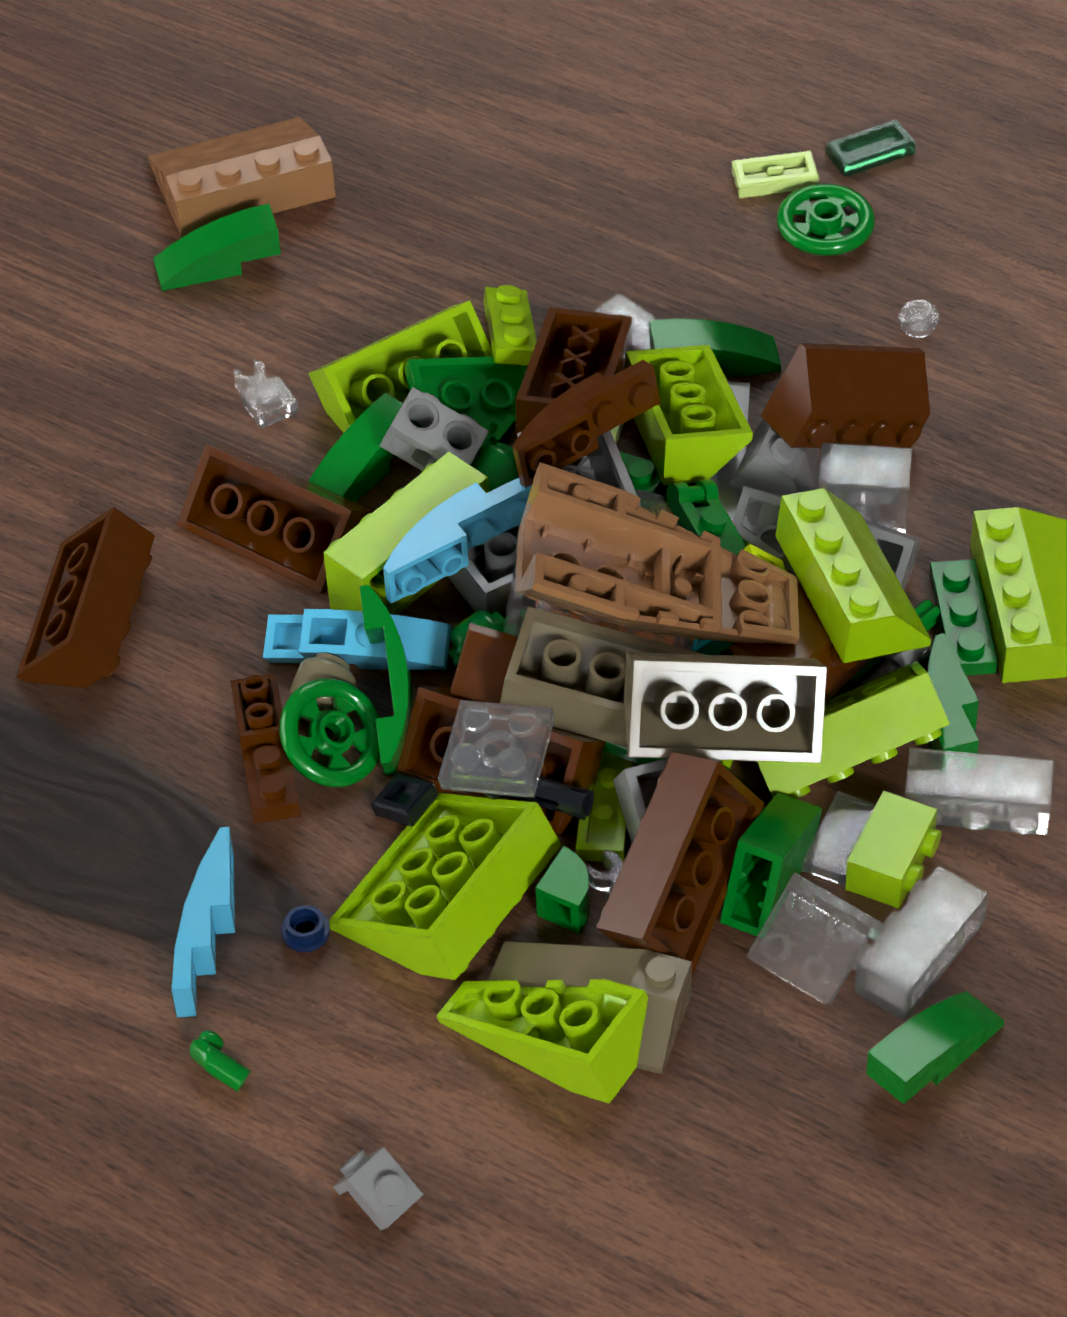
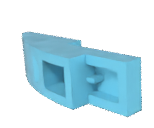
[383,478,532,603]
[263,609,451,670]

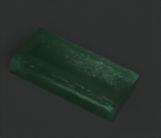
[826,119,916,178]

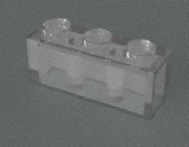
[905,748,1053,835]
[853,866,988,1021]

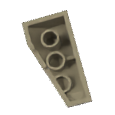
[488,941,692,1075]

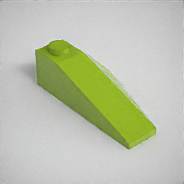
[436,979,648,1104]

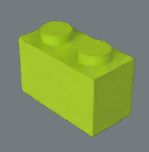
[845,790,941,909]

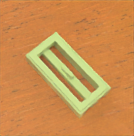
[732,151,819,198]

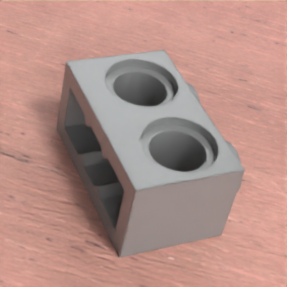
[379,387,489,471]

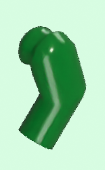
[190,1030,251,1092]

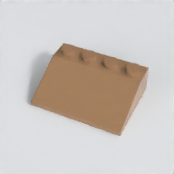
[148,117,336,238]

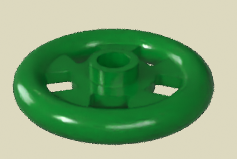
[777,183,875,256]
[279,678,380,788]

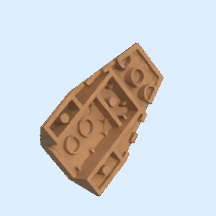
[515,462,800,644]

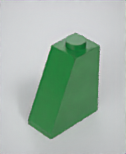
[720,793,822,939]

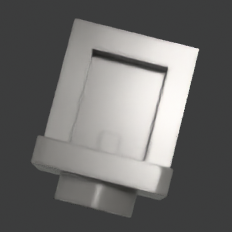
[333,1147,424,1231]

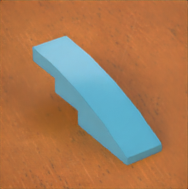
[172,827,235,1018]

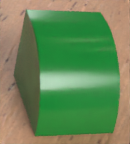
[536,846,590,934]

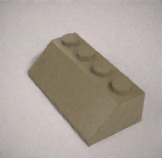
[498,606,705,747]
[624,652,827,763]

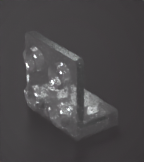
[747,872,891,1005]

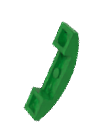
[359,585,413,776]

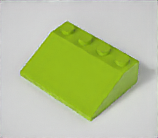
[970,507,1067,683]
[329,793,562,980]

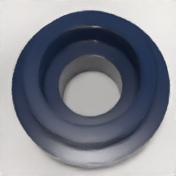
[281,905,330,952]

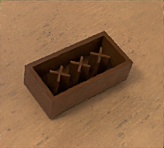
[516,307,633,440]

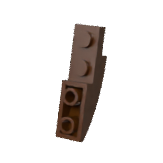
[512,360,660,488]
[230,673,301,824]

